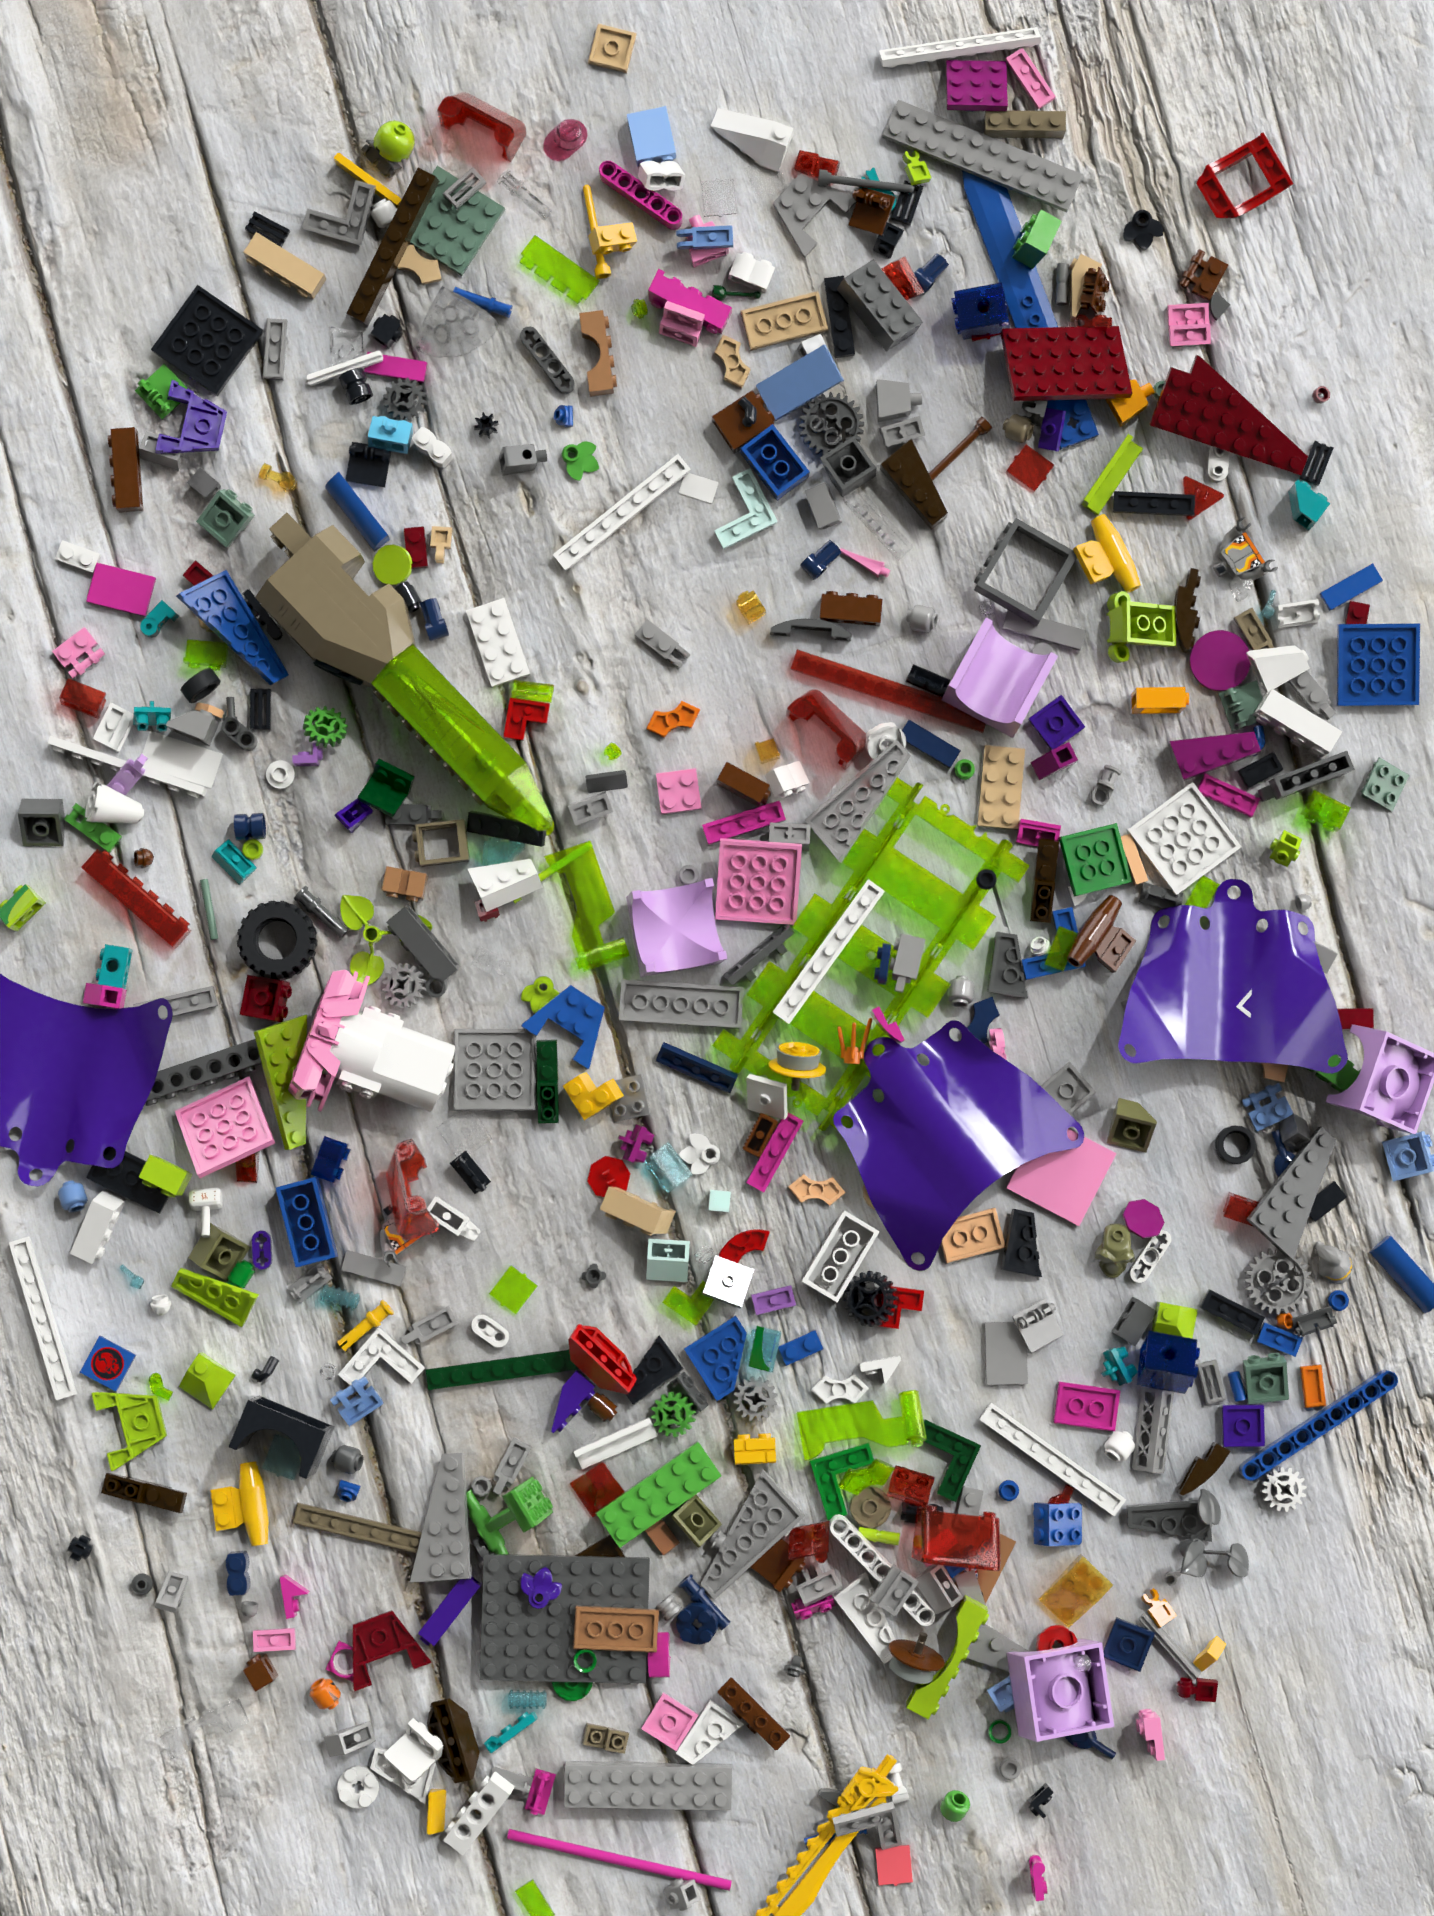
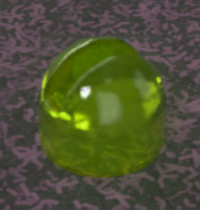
[604,742,622,760]

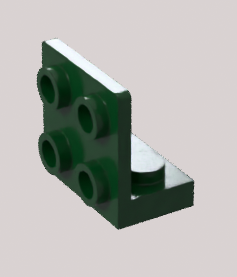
[357,759,415,817]

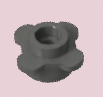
[582,1264,606,1288]

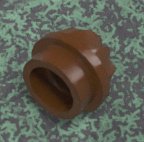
[134,848,154,868]

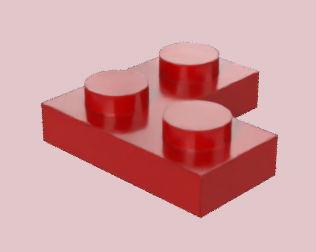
[503,697,550,741]
[880,1286,924,1329]

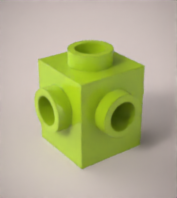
[1269,830,1302,867]

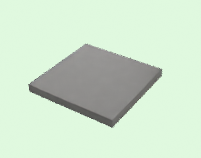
[453,1029,536,1111]

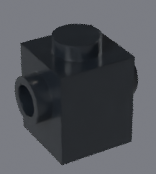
[371,313,403,349]

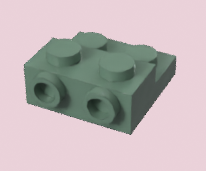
[196,489,255,548]
[1243,1353,1289,1404]

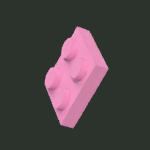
[656,768,701,815]
[641,1692,698,1751]

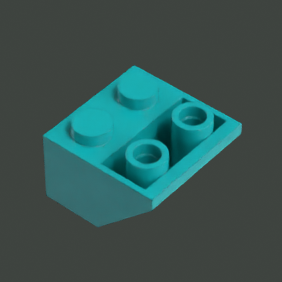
[1288,479,1330,531]

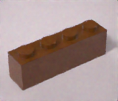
[108,427,144,513]

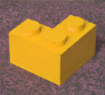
[563,1072,624,1120]

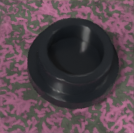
[976,869,997,890]

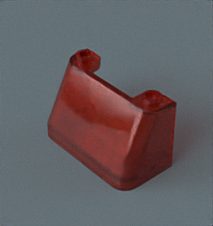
[437,92,526,162]
[786,689,866,770]
[386,1139,440,1240]
[911,1505,1001,1571]

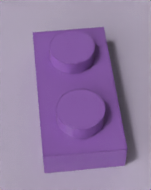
[751,1285,796,1315]

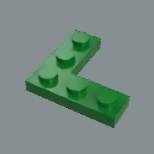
[810,1442,875,1521]

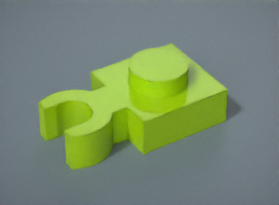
[902,150,932,185]

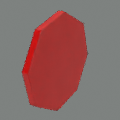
[587,1156,631,1197]

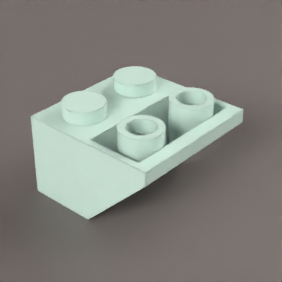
[646,1238,690,1282]

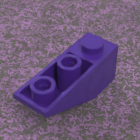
[551,1370,596,1433]

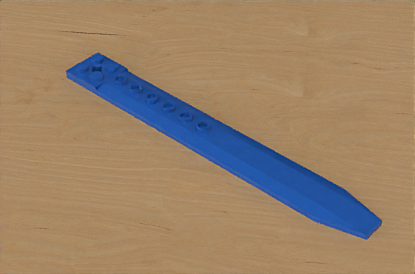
[962,170,1099,450]

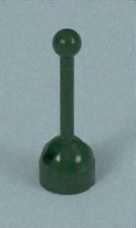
[712,285,761,301]

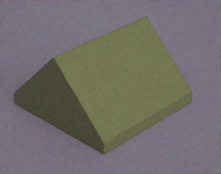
[671,1495,722,1548]

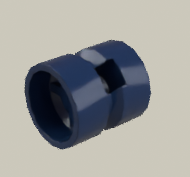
[234,813,266,841]

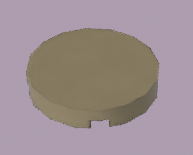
[850,1486,891,1528]

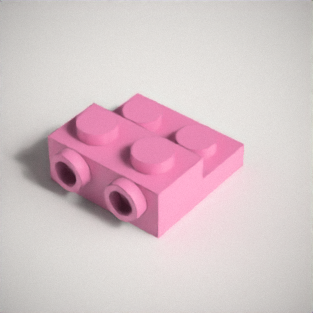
[1136,1709,1165,1761]

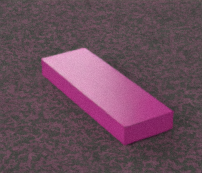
[364,352,427,383]
[1198,773,1260,818]

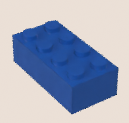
[275,1177,338,1268]

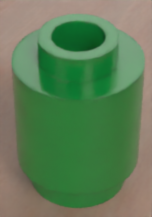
[227,1259,255,1288]

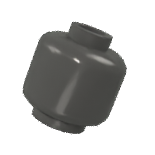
[331,1445,364,1474]

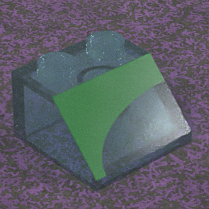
[745,1325,781,1373]

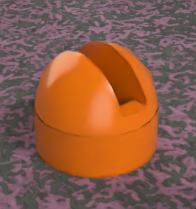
[1275,1312,1293,1329]

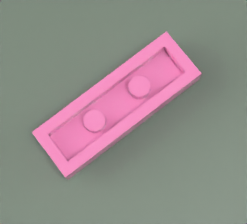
[1005,47,1056,110]

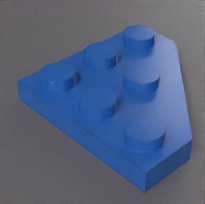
[684,1315,747,1401]

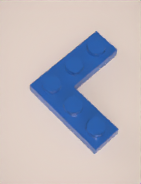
[1021,907,1086,980]

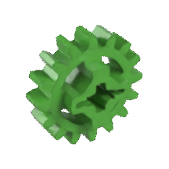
[303,706,348,748]
[651,1392,696,1437]

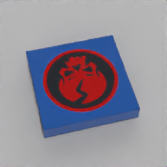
[80,1335,136,1392]

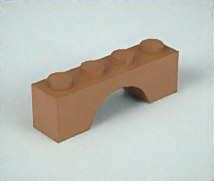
[579,310,617,397]

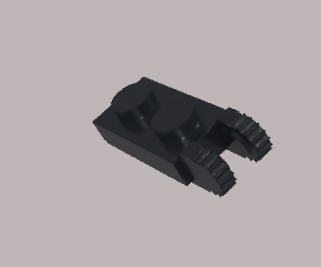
[242,589,283,641]

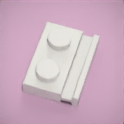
[92,702,133,752]

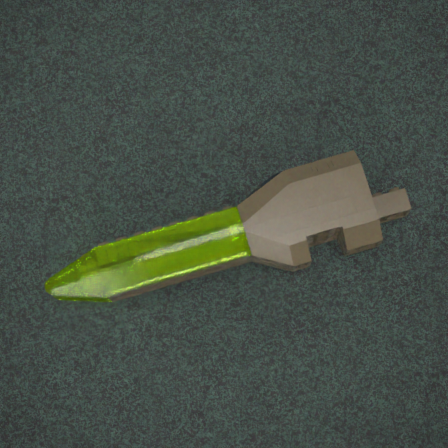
[255,512,555,836]

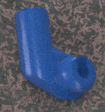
[1253,725,1266,756]

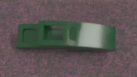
[536,1040,559,1123]

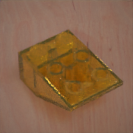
[1039,1554,1113,1628]

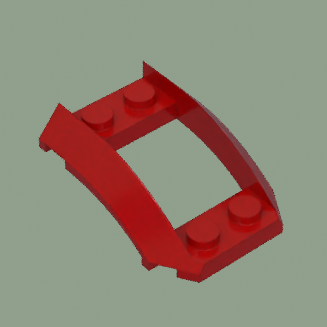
[1196,132,1294,218]

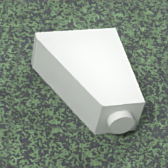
[1246,645,1310,692]

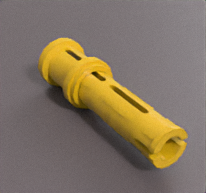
[337,1299,394,1351]

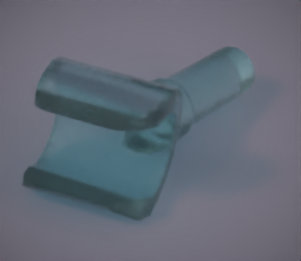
[1261,590,1276,619]
[120,1264,144,1289]

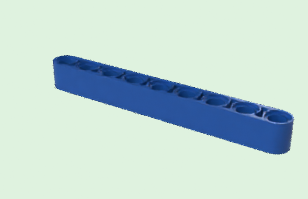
[1239,1370,1398,1480]

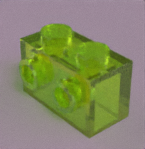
[1300,790,1351,832]

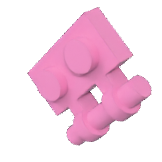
[52,627,105,678]

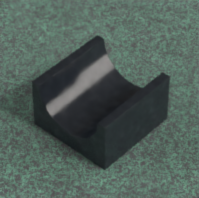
[229,1395,335,1479]

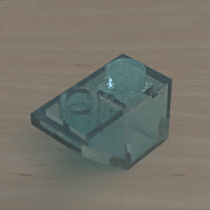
[483,838,526,866]

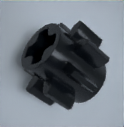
[474,412,499,439]
[67,1535,93,1562]

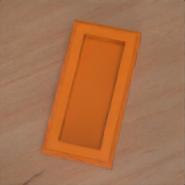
[1300,1364,1326,1408]

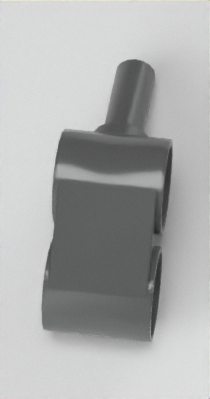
[221,697,258,751]

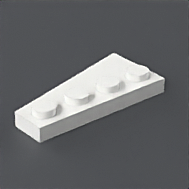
[833,1572,895,1664]

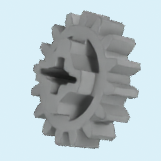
[382,963,427,1008]
[734,1376,778,1421]

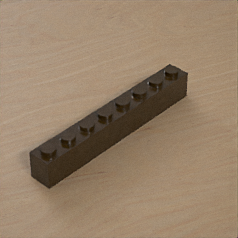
[346,168,440,326]

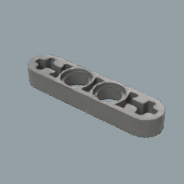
[520,326,575,394]

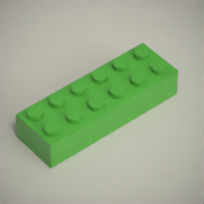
[595,1441,722,1548]

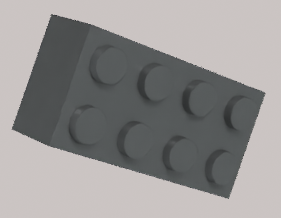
[837,259,923,352]

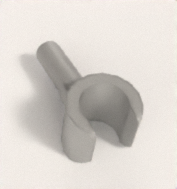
[1165,1569,1182,1586]

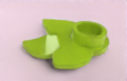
[521,976,559,1014]

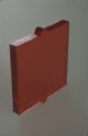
[1007,444,1054,492]

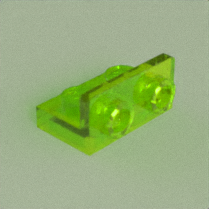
[183,639,228,671]

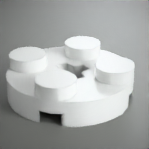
[865,722,906,759]
[337,1765,380,1808]

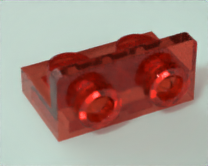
[881,256,924,301]
[887,1465,935,1508]

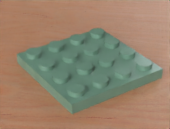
[410,166,505,276]

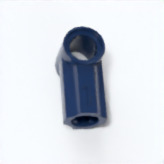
[908,253,949,294]
[800,540,841,580]
[420,598,449,641]

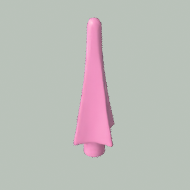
[840,548,891,578]

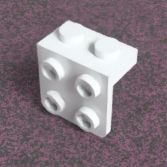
[384,1718,443,1782]

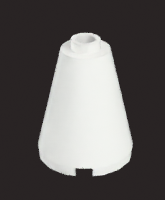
[85,782,144,824]

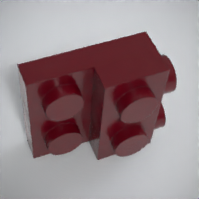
[239,975,292,1022]

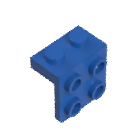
[1033,1502,1082,1546]

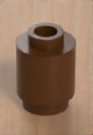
[587,1392,618,1422]

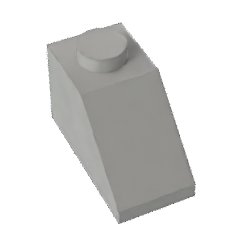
[324,1721,376,1757]

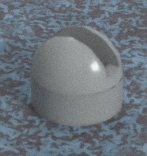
[1295,894,1312,911]
[241,1601,258,1618]

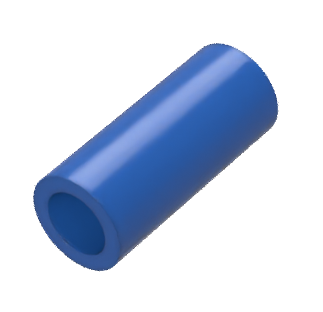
[1227,1371,1247,1402]

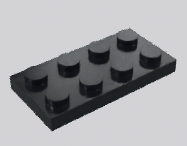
[86,1147,169,1214]

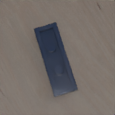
[902,720,961,768]

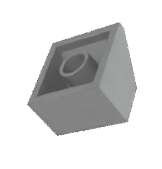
[166,709,219,746]

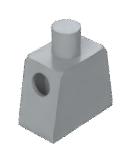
[876,379,922,422]

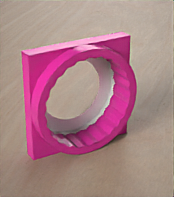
[326,1640,353,1682]

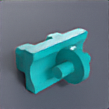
[133,701,171,731]
[1101,1347,1138,1386]

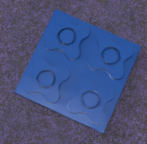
[1337,623,1420,706]

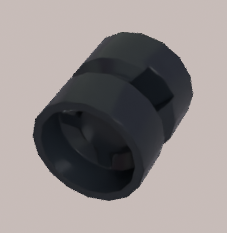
[339,368,373,405]

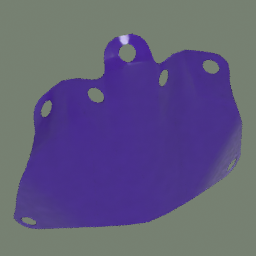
[1118,879,1348,1074]
[0,974,173,1187]
[833,1020,1084,1271]

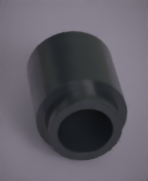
[395,581,422,613]

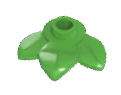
[562,441,599,481]

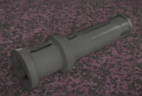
[294,886,349,938]

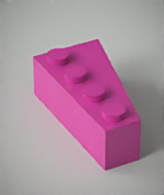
[648,268,732,334]

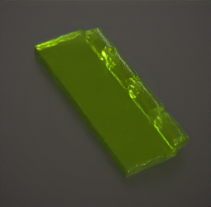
[519,235,600,304]

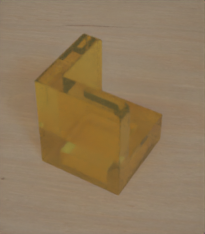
[754,738,780,764]

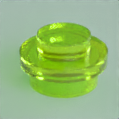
[631,298,648,319]

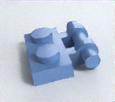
[1242,1083,1293,1132]
[330,1376,384,1427]

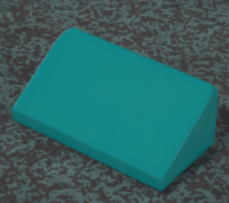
[212,839,257,885]

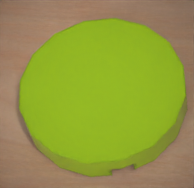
[373,544,412,585]

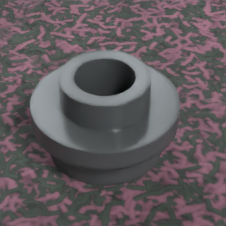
[132,1573,153,1595]

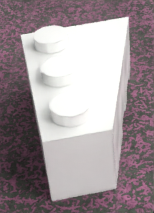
[468,859,543,912]
[70,1189,127,1264]

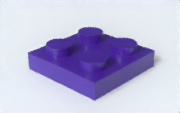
[1028,695,1085,750]
[1222,1404,1265,1447]

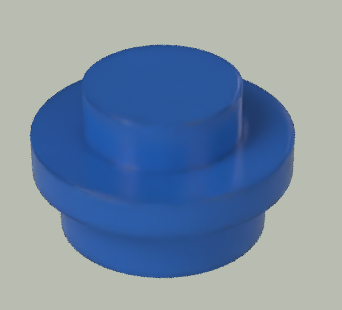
[1328,1290,1349,1311]
[998,1480,1019,1501]

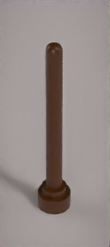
[929,416,992,481]

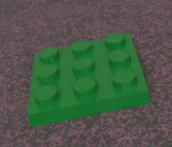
[1059,823,1132,897]

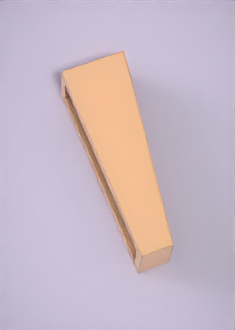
[1121,834,1148,886]

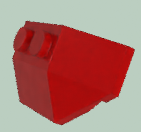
[568,1324,637,1394]

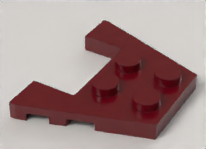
[353,1610,431,1692]

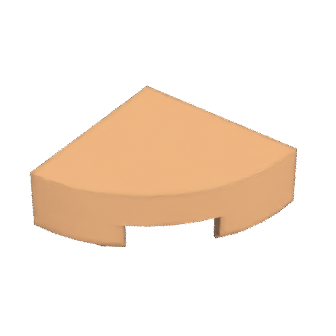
[195,703,224,718]

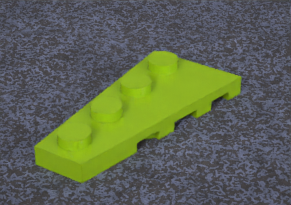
[171,1268,259,1328]

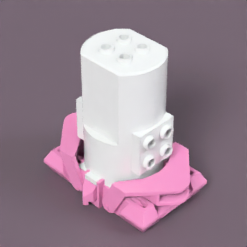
[288,970,455,1112]

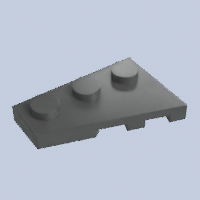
[987,932,1028,999]

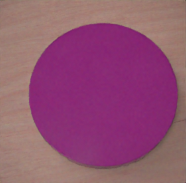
[1189,630,1251,691]

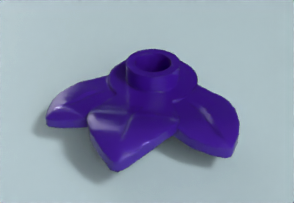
[521,1567,562,1609]

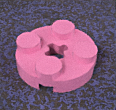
[989,1028,1007,1060]

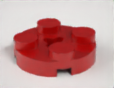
[1036,1625,1078,1651]

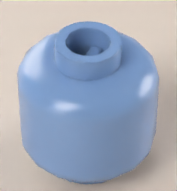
[58,1180,88,1213]

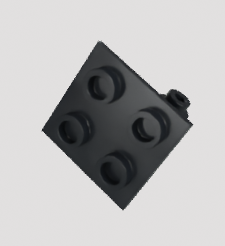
[345,442,391,488]

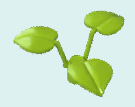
[340,895,433,986]

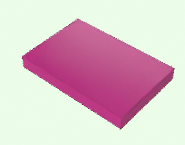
[86,563,156,617]
[1053,1382,1121,1431]

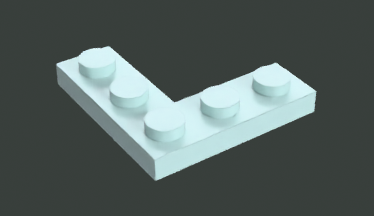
[714,468,777,550]

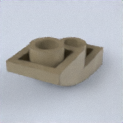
[582,1723,629,1754]

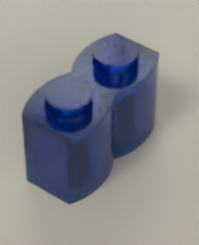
[311,1136,351,1183]

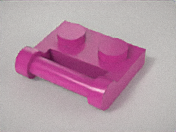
[1029,1854,1047,1901]

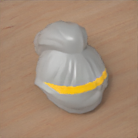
[1316,1241,1353,1284]

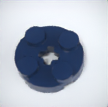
[676,1602,718,1645]

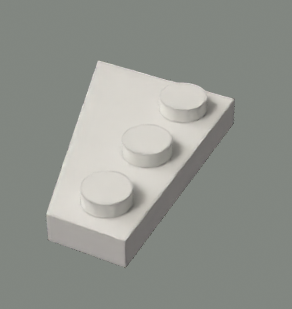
[676,1700,745,1765]
[370,1747,436,1804]

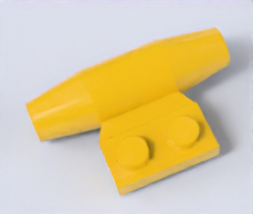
[1073,514,1141,593]
[210,1461,269,1546]

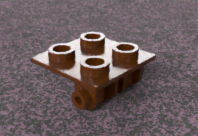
[848,187,896,235]
[1080,267,1110,319]

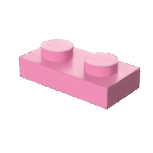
[253,1628,296,1652]

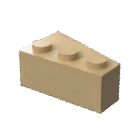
[600,1187,676,1236]

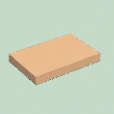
[941,1208,1005,1263]

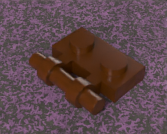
[1180,249,1228,301]

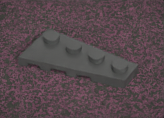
[1126,1500,1212,1542]

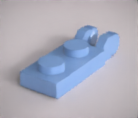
[676,225,733,249]

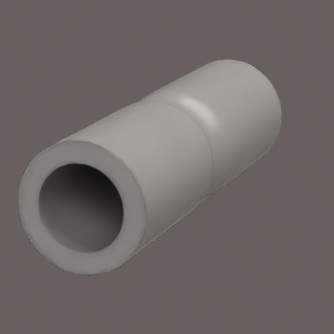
[1055,263,1069,306]

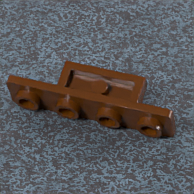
[718,1677,790,1750]

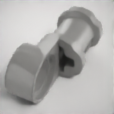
[1090,764,1122,806]

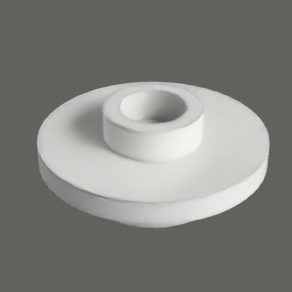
[266,760,295,789]

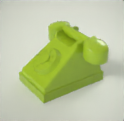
[1106,591,1176,663]

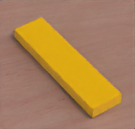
[334,153,402,208]

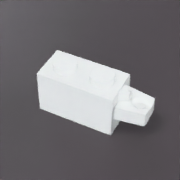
[424,1196,481,1241]

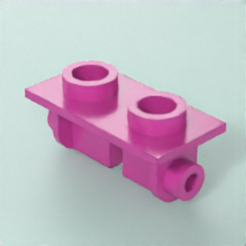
[791,1595,836,1620]
[525,1768,556,1815]

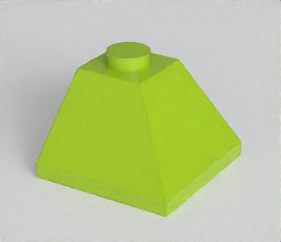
[1150,1301,1198,1350]
[179,1352,236,1410]

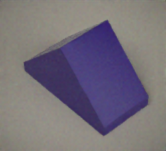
[334,799,373,833]

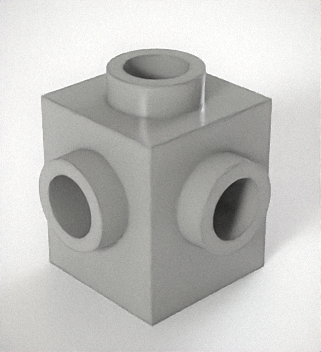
[664,1878,701,1911]

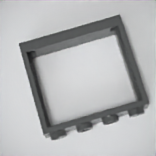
[974,518,1077,626]

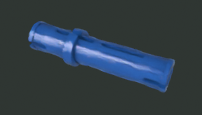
[452,287,513,318]

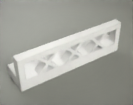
[573,1417,658,1469]

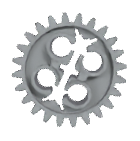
[1244,1248,1312,1315]

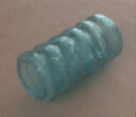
[320,1283,360,1311]
[509,1690,547,1709]

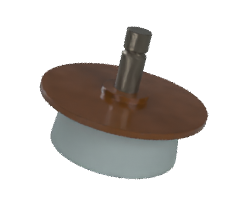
[888,1632,945,1684]

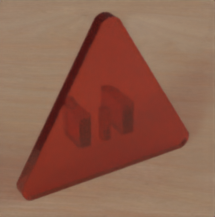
[1183,476,1224,520]

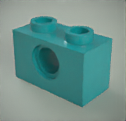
[96,944,133,989]

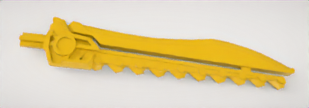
[756,1754,898,1916]

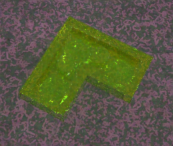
[662,1280,714,1326]

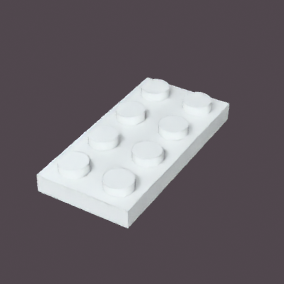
[466,598,530,688]

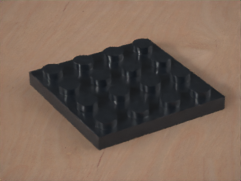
[151,284,264,397]

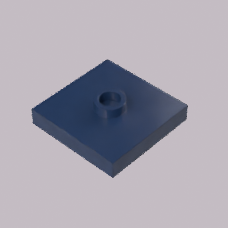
[1103,1617,1155,1672]

